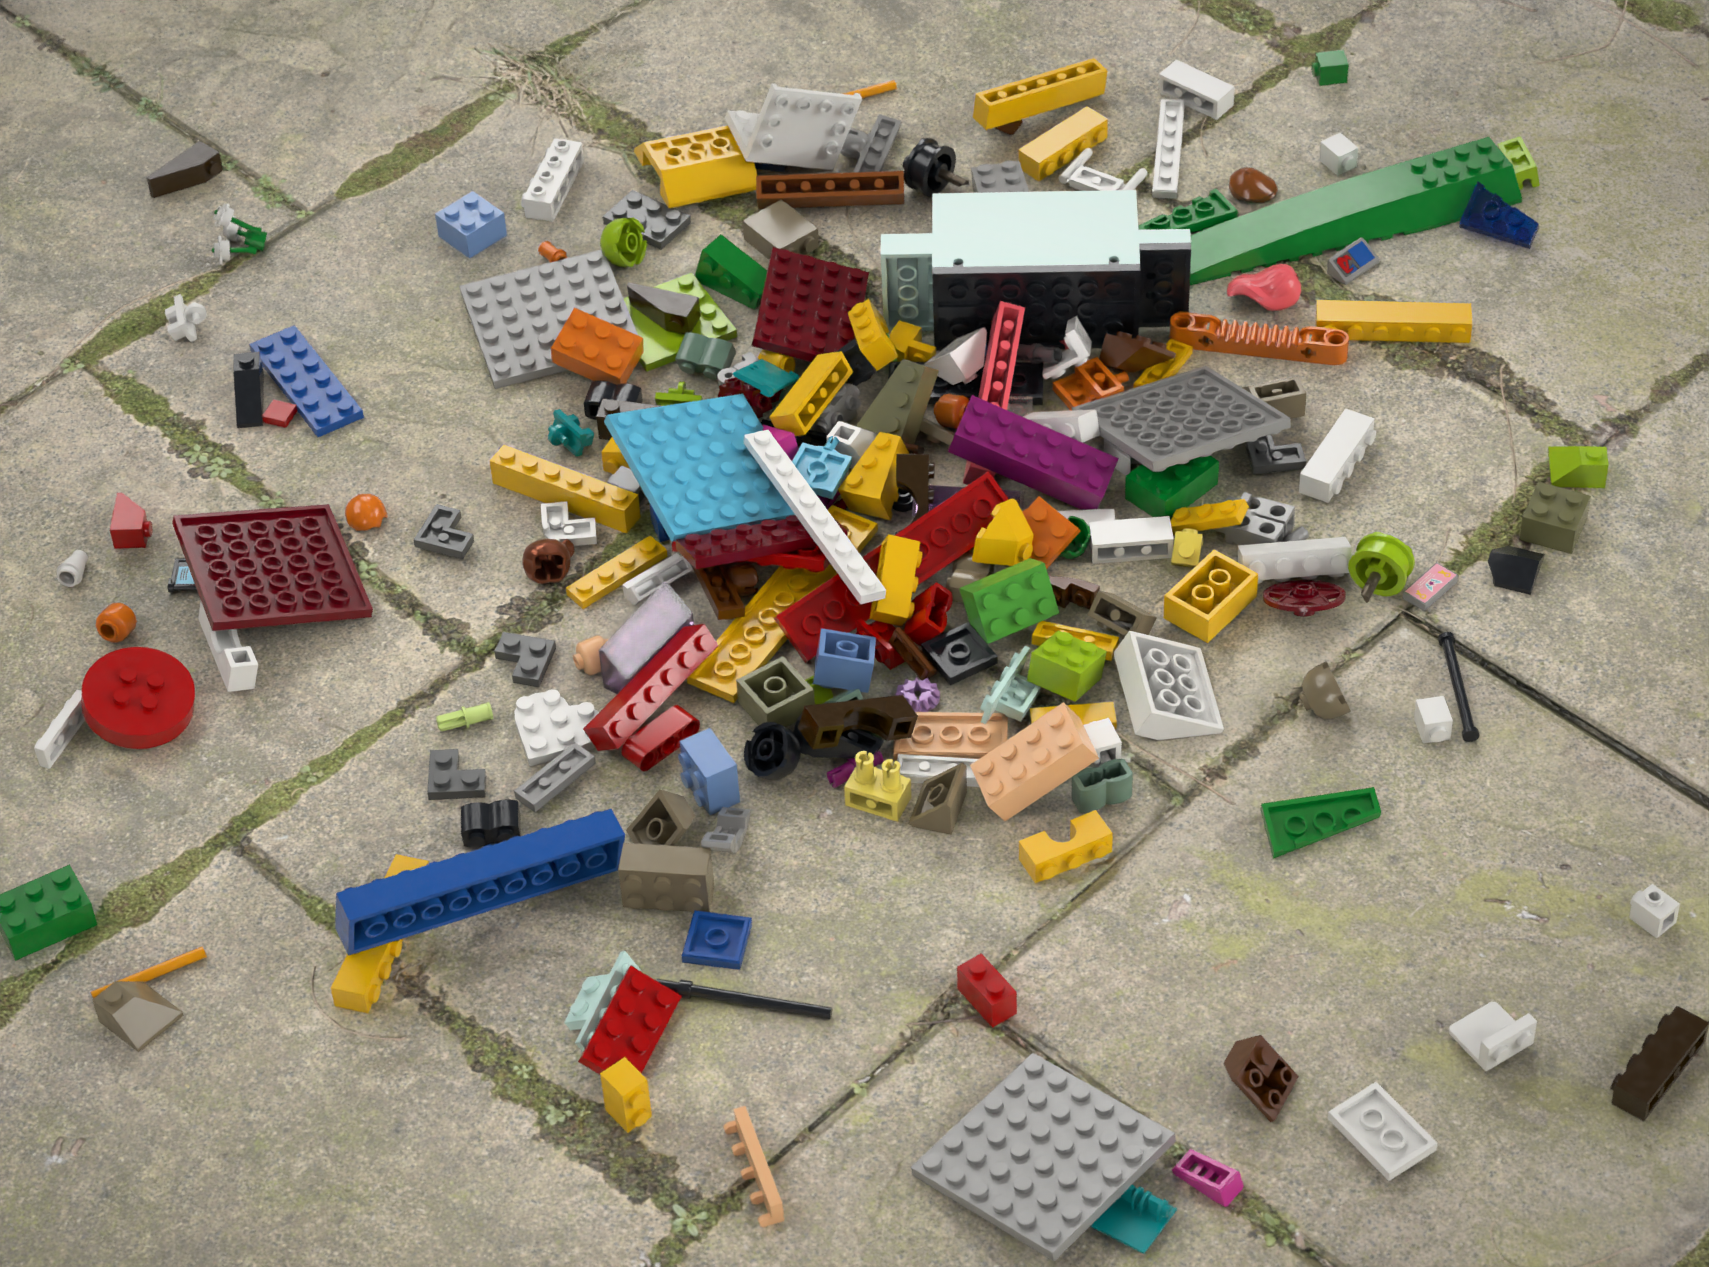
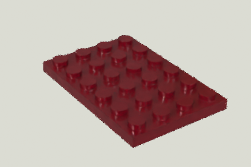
[751,247,869,362]

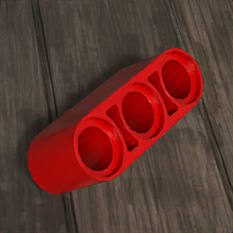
[621,705,700,772]

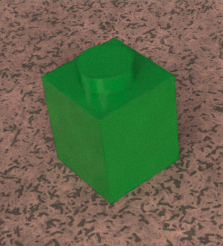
[1311,50,1349,86]

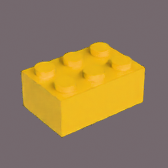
[1163,550,1258,643]

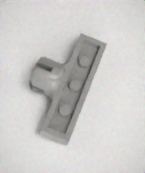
[840,114,902,172]

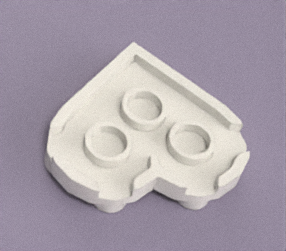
[514,689,599,766]

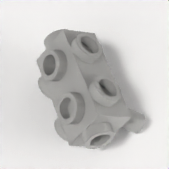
[813,383,861,434]

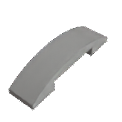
[701,807,751,853]

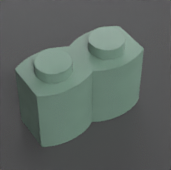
[675,332,736,380]
[1071,759,1133,813]

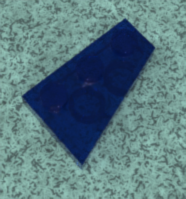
[1459,182,1539,249]

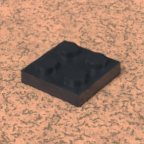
[921,622,998,686]

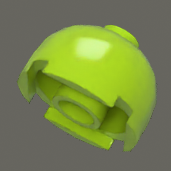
[600,218,647,267]

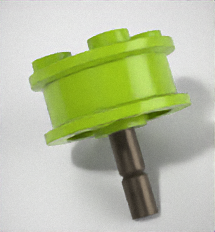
[1348,532,1415,603]

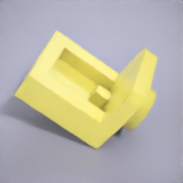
[1171,529,1204,568]

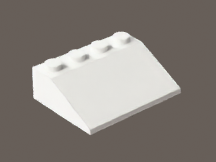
[1113,631,1224,740]

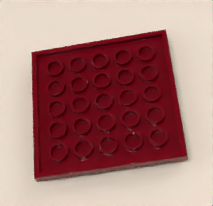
[172,504,373,631]

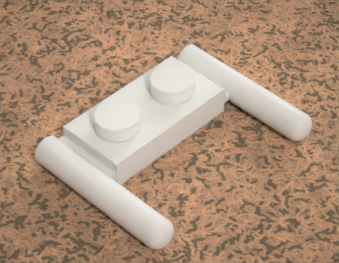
[1059,148,1147,191]

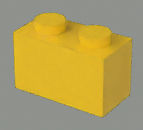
[600,1057,652,1133]

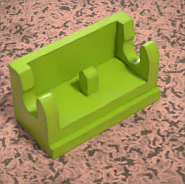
[1497,136,1540,190]

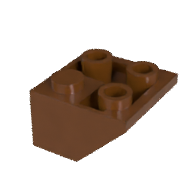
[1099,331,1176,373]
[1223,1035,1299,1122]

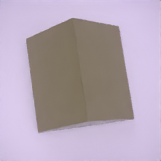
[909,762,967,835]

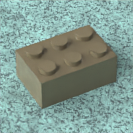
[618,843,714,913]

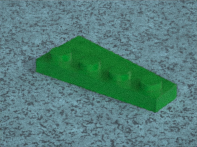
[1138,188,1238,233]
[1260,787,1381,859]

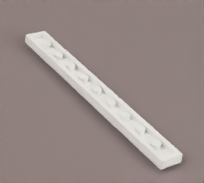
[744,430,886,604]

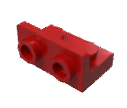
[856,618,905,670]

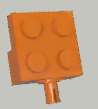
[1053,357,1129,411]
[1021,496,1080,569]

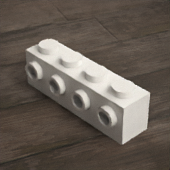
[521,138,584,222]
[1299,408,1376,503]
[1238,537,1352,584]

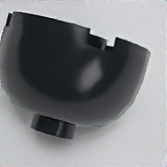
[744,722,801,780]

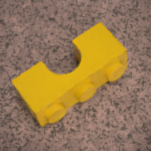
[848,299,898,371]
[1019,810,1113,883]

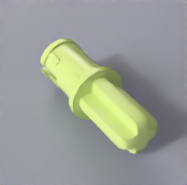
[436,702,493,731]

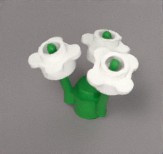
[212,203,267,265]

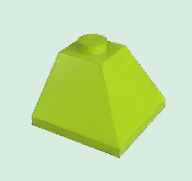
[1548,446,1609,488]

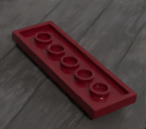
[676,515,848,569]

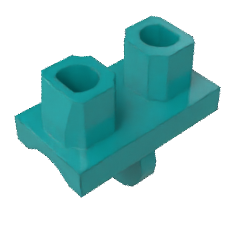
[548,409,594,457]

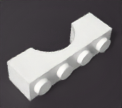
[198,602,258,692]

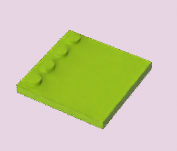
[623,272,737,372]

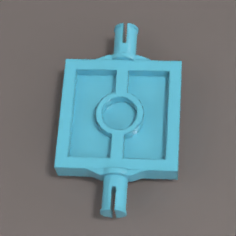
[792,436,852,499]

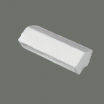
[622,553,693,605]

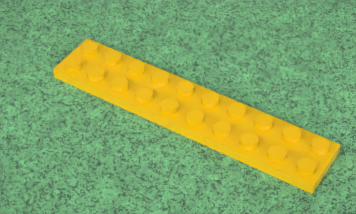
[687,505,878,703]

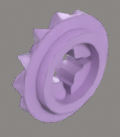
[895,676,940,712]

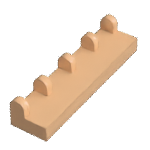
[723,1106,784,1227]

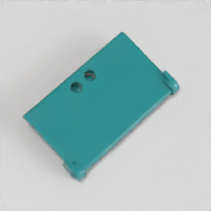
[733,359,800,397]

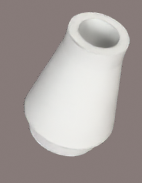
[57,550,88,587]

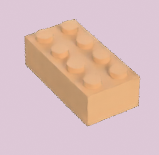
[970,702,1099,821]

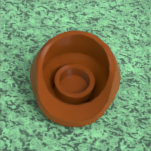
[1229,167,1278,203]

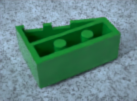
[694,234,767,310]

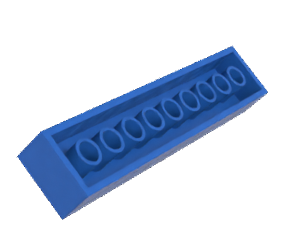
[335,809,625,956]

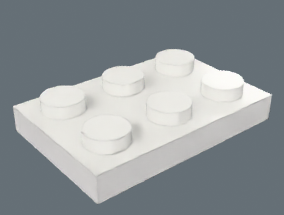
[1328,1082,1438,1181]

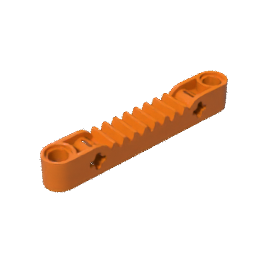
[1169,312,1349,365]

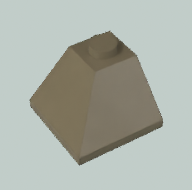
[626,789,696,846]
[93,981,183,1052]

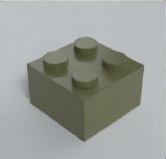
[1519,482,1591,554]
[736,656,815,727]

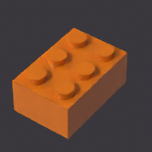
[551,307,644,385]

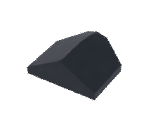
[1488,546,1545,595]

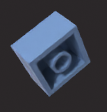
[435,191,507,259]
[813,628,876,693]
[678,728,740,815]

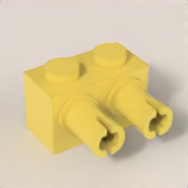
[844,751,911,822]

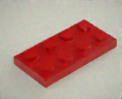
[578,966,682,1075]

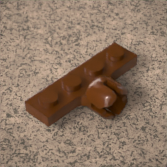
[691,564,759,620]

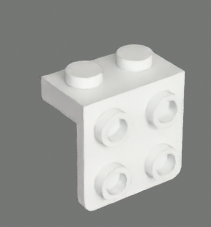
[1449,1002,1537,1071]

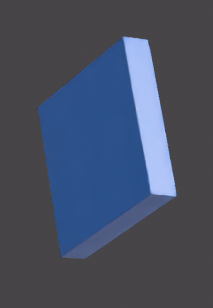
[681,910,752,970]

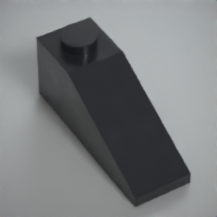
[233,352,264,428]
[793,714,884,758]

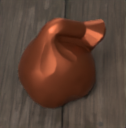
[522,539,575,584]

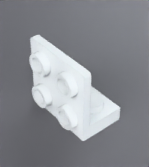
[1042,316,1092,380]

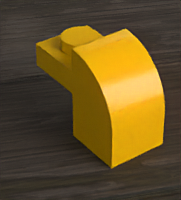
[890,320,936,362]

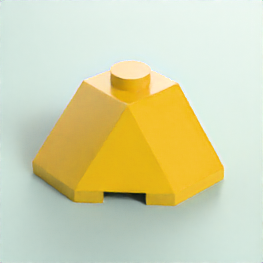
[972,499,1033,566]

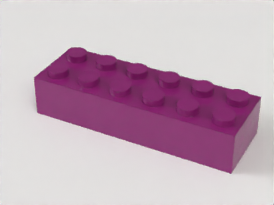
[948,395,1119,510]

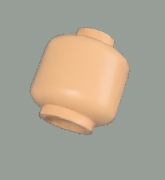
[573,635,616,676]

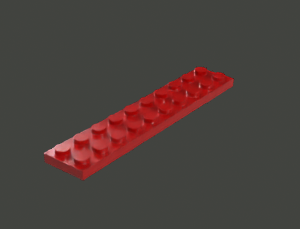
[774,471,1009,663]

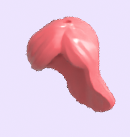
[1227,264,1301,311]

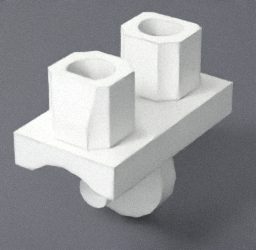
[165,294,207,342]

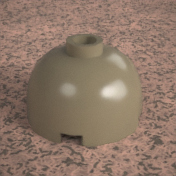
[1299,661,1351,719]

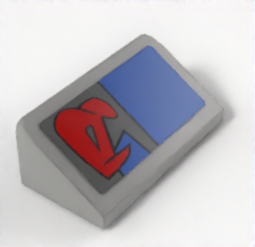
[1327,237,1380,285]

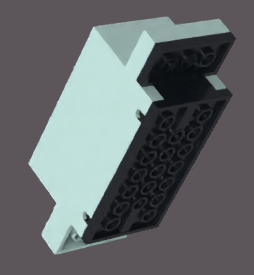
[881,190,1191,351]

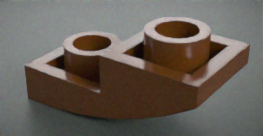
[1049,576,1100,610]

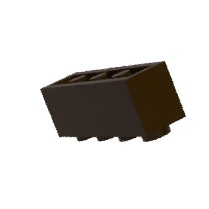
[1610,1006,1709,1121]

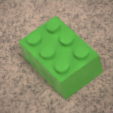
[959,558,1059,644]

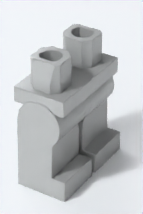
[1213,492,1295,545]

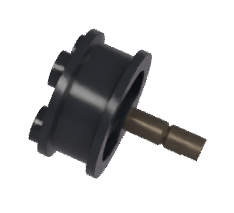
[902,138,969,197]

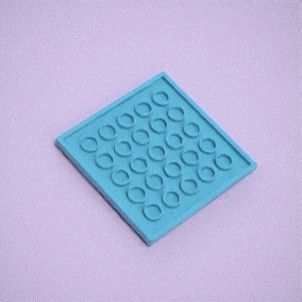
[604,394,795,542]

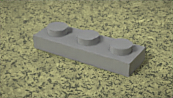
[514,743,596,812]

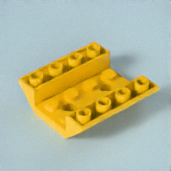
[634,125,757,208]

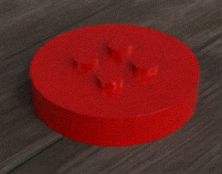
[81,647,195,749]

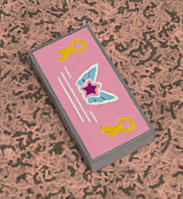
[1403,562,1458,611]

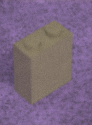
[742,199,819,259]

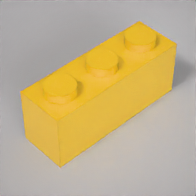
[870,534,922,626]

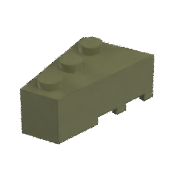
[856,359,939,445]

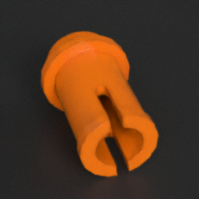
[538,241,568,263]

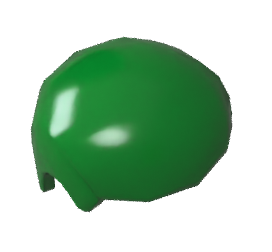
[1058,516,1090,559]

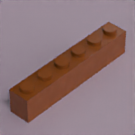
[756,171,905,209]

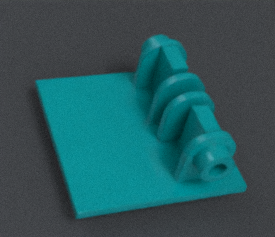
[1090,1185,1177,1254]

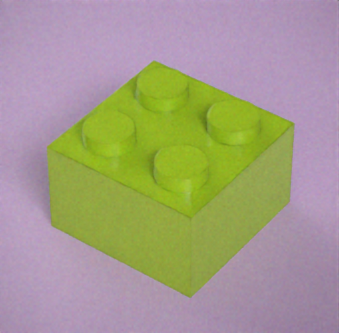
[1027,630,1107,702]

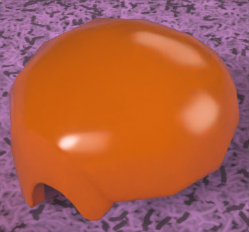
[345,494,387,531]

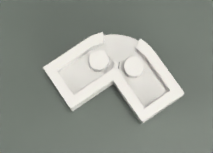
[541,502,597,546]

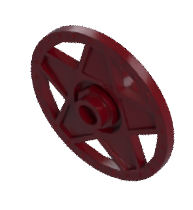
[1263,580,1346,617]

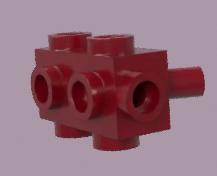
[718,377,773,419]

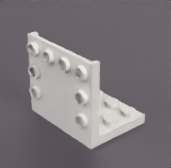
[725,83,862,170]

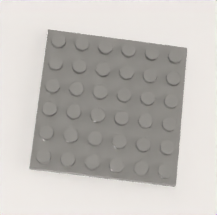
[459,250,638,389]
[1072,366,1291,472]
[911,1053,1176,1261]

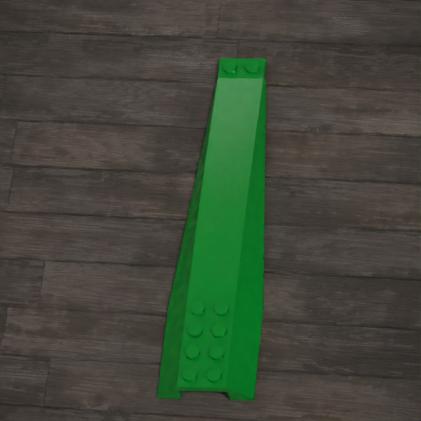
[1190,137,1522,285]

